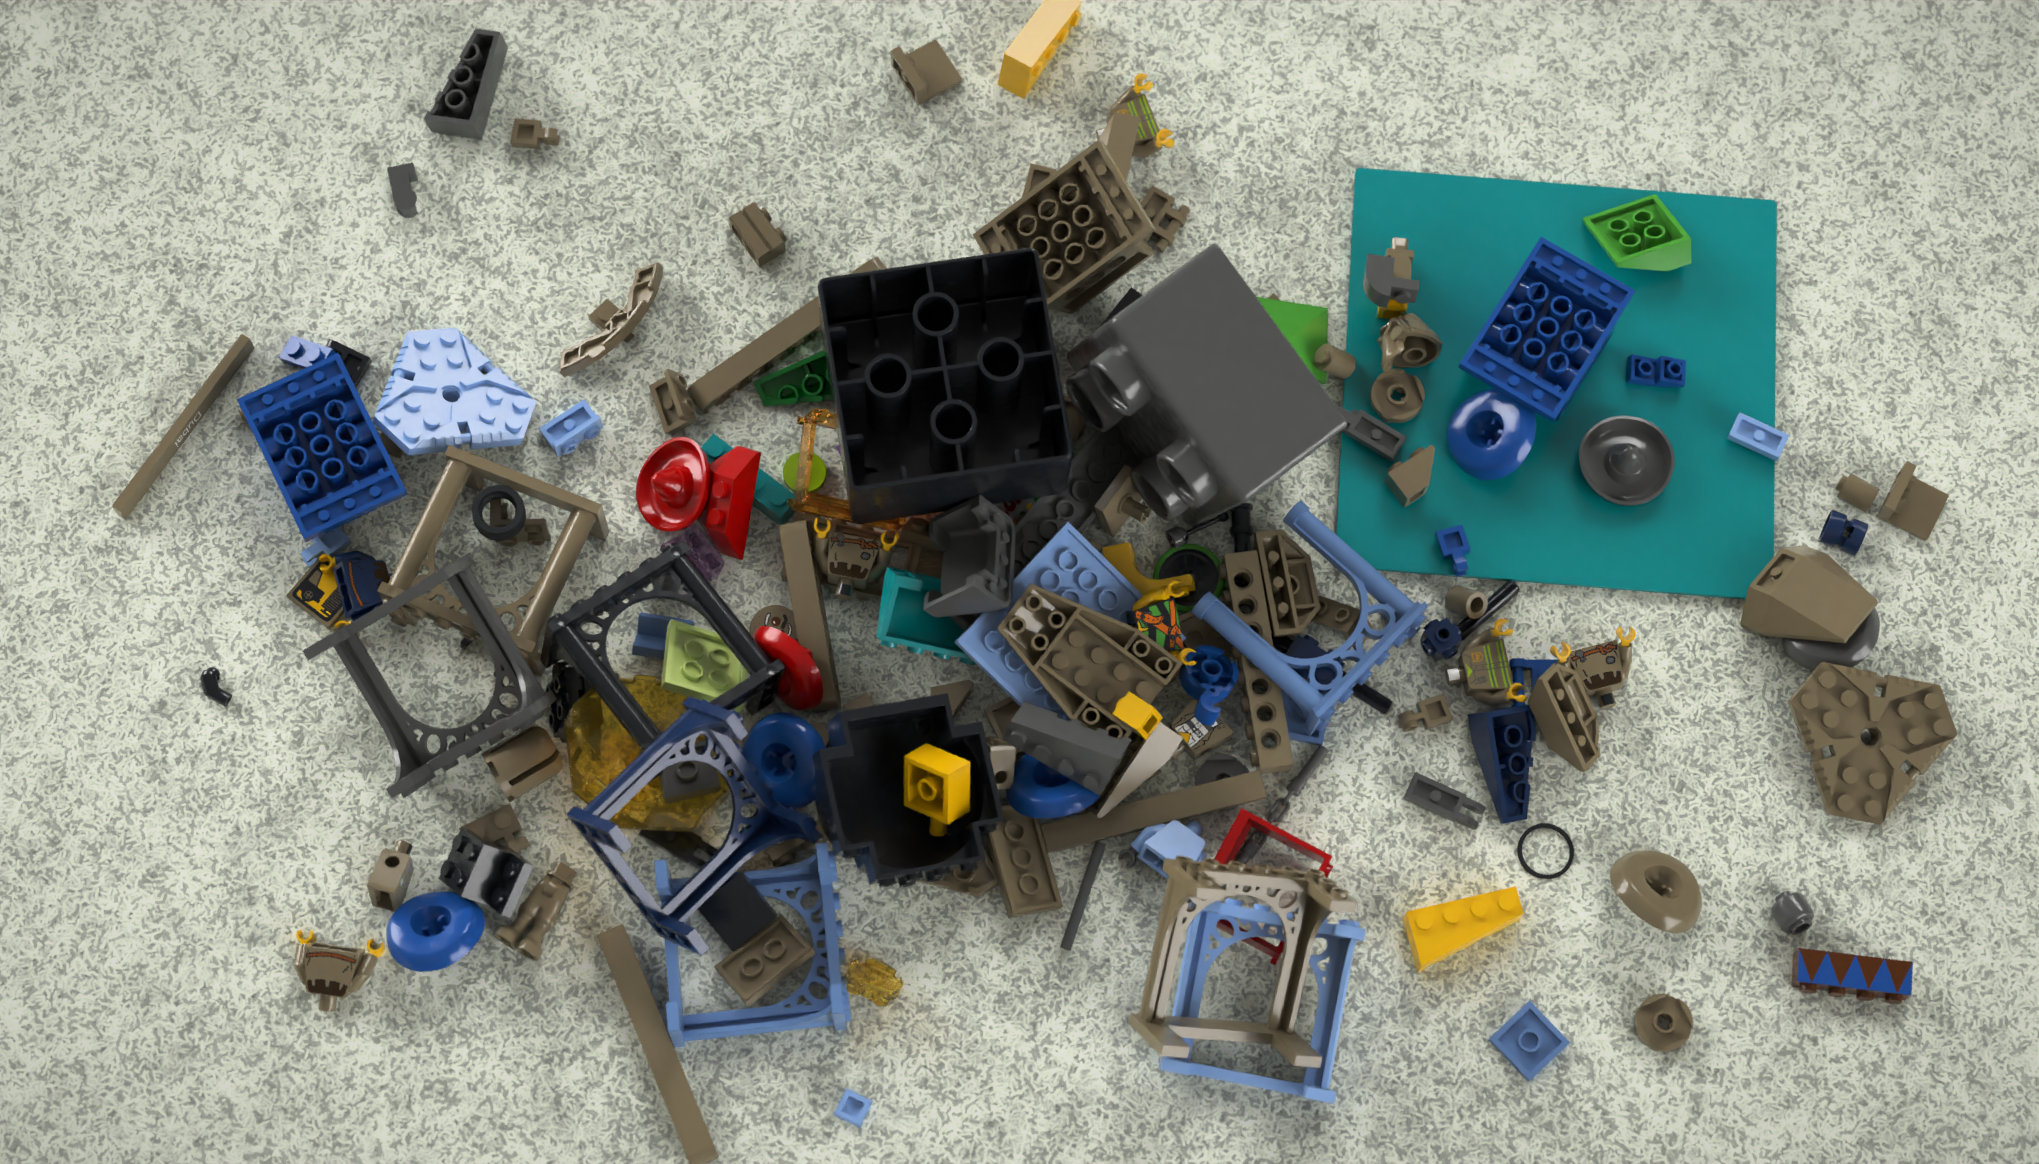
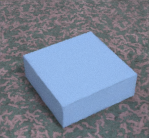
[834,1088,873,1128]

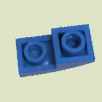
[1626,354,1686,387]

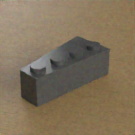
[424,28,508,140]
[1002,702,1132,796]

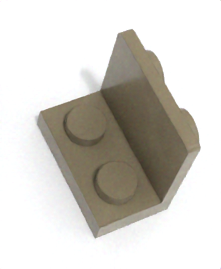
[891,40,962,106]
[1877,461,1949,541]
[490,498,551,546]

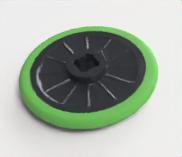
[1153,544,1225,613]

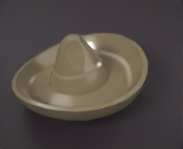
[1610,850,1702,933]

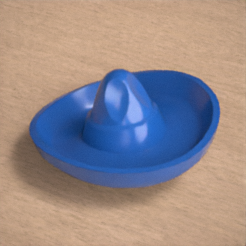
[1447,388,1536,480]
[742,712,826,810]
[1006,754,1102,818]
[386,891,485,972]

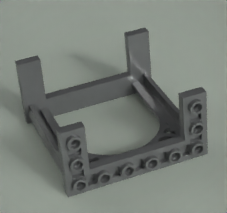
[303,553,557,798]

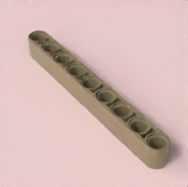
[687,257,887,414]
[596,924,719,1164]

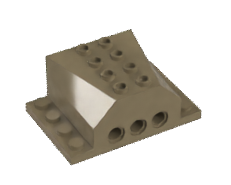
[973,140,1156,314]

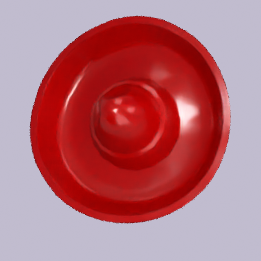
[636,437,711,532]
[752,626,823,711]

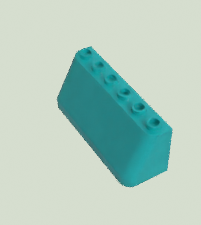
[876,567,981,665]

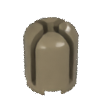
[481,724,563,802]

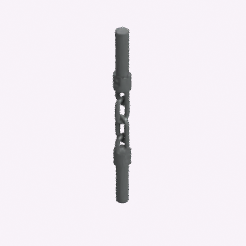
[1220,745,1329,888]

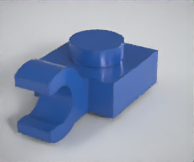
[1435,525,1470,577]

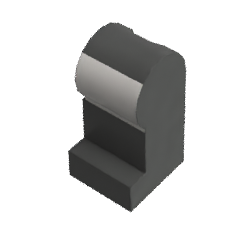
[387,162,420,218]

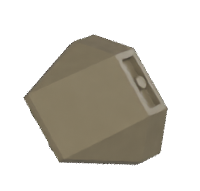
[1740,546,1878,643]

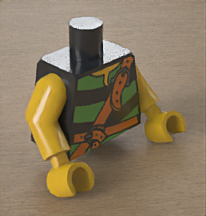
[1126,580,1197,666]

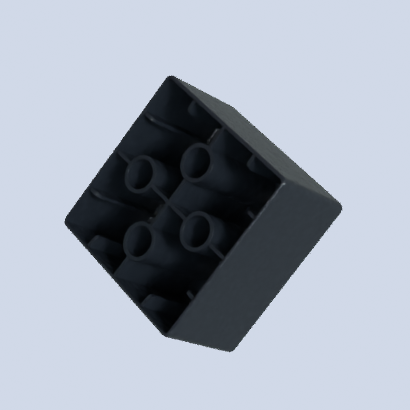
[818,248,1073,524]

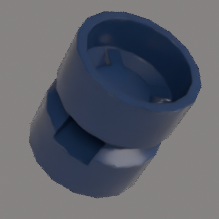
[1818,509,1869,556]

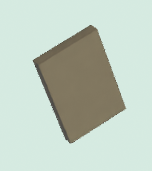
[714,914,816,1007]

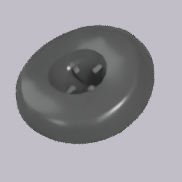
[1579,416,1674,506]
[1782,608,1880,671]

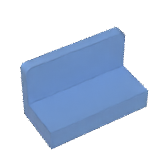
[632,613,694,660]

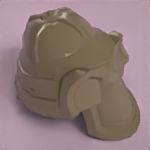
[1377,313,1443,372]

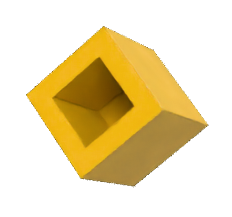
[1112,691,1163,740]

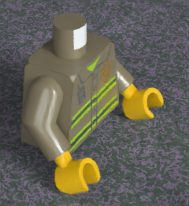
[1096,73,1174,159]
[1445,619,1527,707]

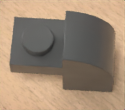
[1363,254,1420,308]

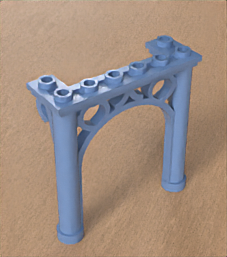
[1191,501,1428,736]

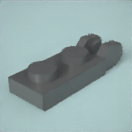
[1403,772,1485,829]

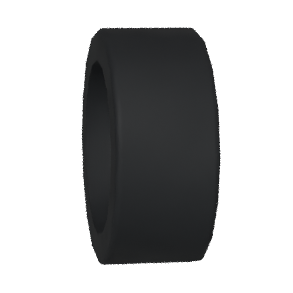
[471,485,526,541]

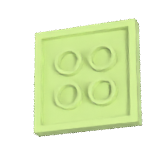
[661,619,747,712]

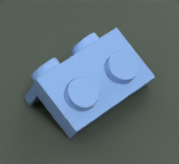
[539,399,603,457]

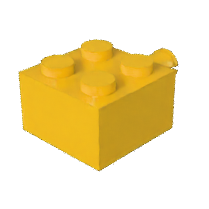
[904,743,970,836]

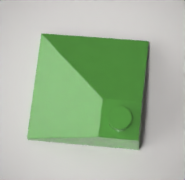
[1583,194,1692,271]
[1257,297,1328,384]

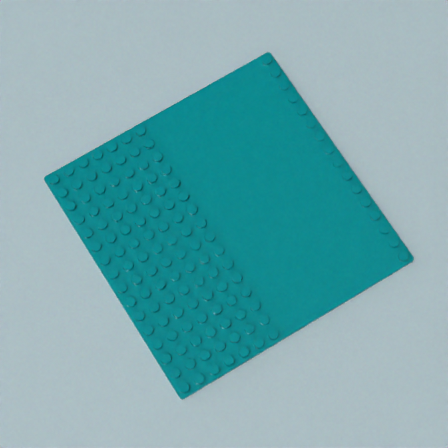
[1336,168,1777,600]

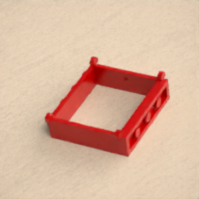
[1188,808,1333,965]

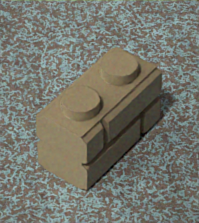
[729,202,787,268]

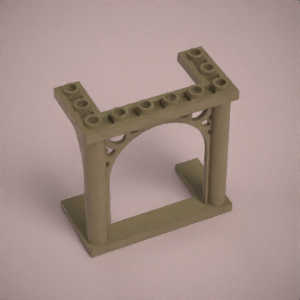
[377,445,610,677]
[1129,856,1358,1068]

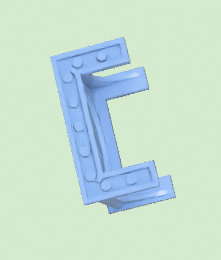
[1159,898,1366,1104]

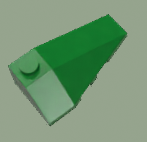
[753,350,832,406]

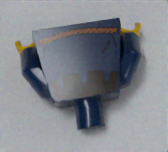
[319,550,393,628]

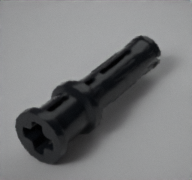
[1228,503,1254,587]

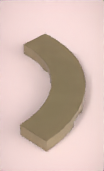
[559,262,663,377]

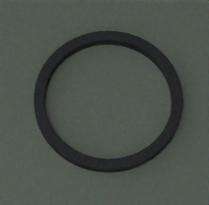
[1517,823,1574,879]

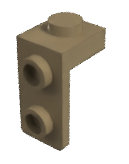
[1311,596,1373,647]

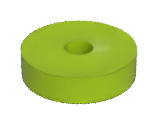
[783,451,827,495]

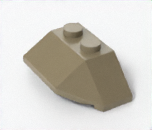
[1253,529,1321,637]
[1528,663,1601,772]

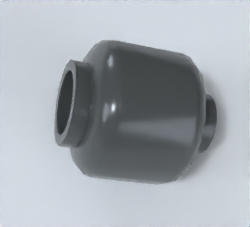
[1771,891,1814,935]

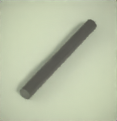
[1060,842,1106,951]

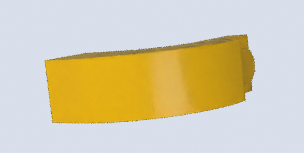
[1102,542,1196,599]

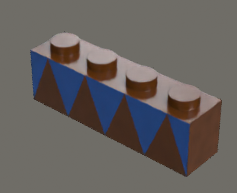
[1791,948,1913,1004]

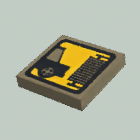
[286,554,344,630]

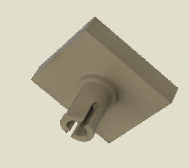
[1094,465,1151,538]

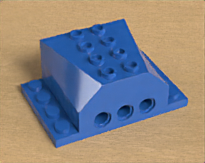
[1458,237,1636,423]
[237,353,408,542]

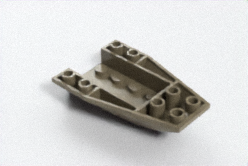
[997,583,1182,739]

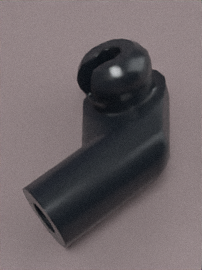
[200,667,232,707]

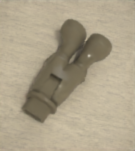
[493,862,577,961]

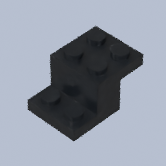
[439,827,534,918]

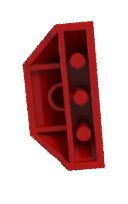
[697,446,761,560]

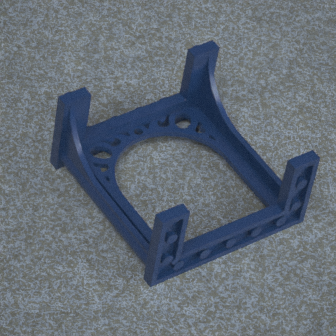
[566,696,822,956]

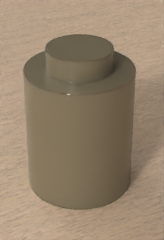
[1314,344,1356,379]
[1835,473,1880,513]
[1445,585,1488,619]

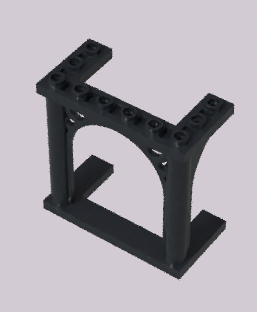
[540,540,786,783]

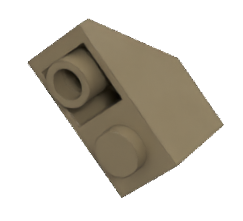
[1385,445,1435,508]

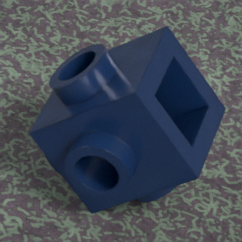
[1420,617,1462,663]

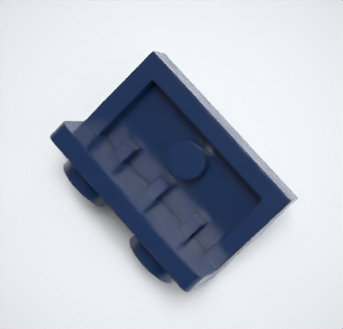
[1285,634,1345,685]

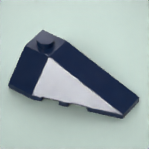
[1467,705,1536,824]

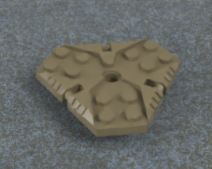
[1788,662,1957,825]

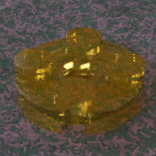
[845,958,903,1006]

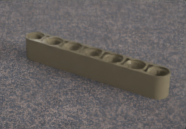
[779,519,841,712]

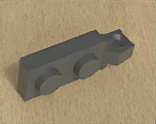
[1337,406,1407,462]

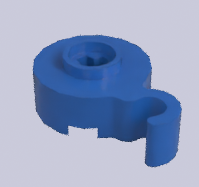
[1179,646,1239,725]

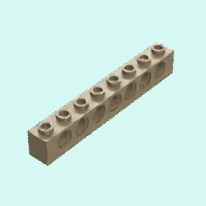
[1218,550,1294,774]

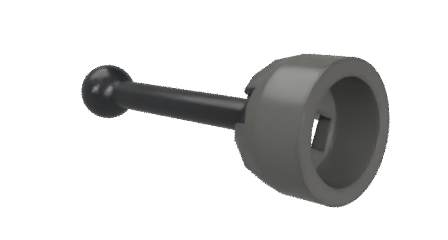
[1165,512,1229,549]

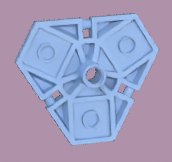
[373,328,536,455]

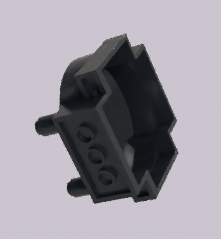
[813,693,1005,888]

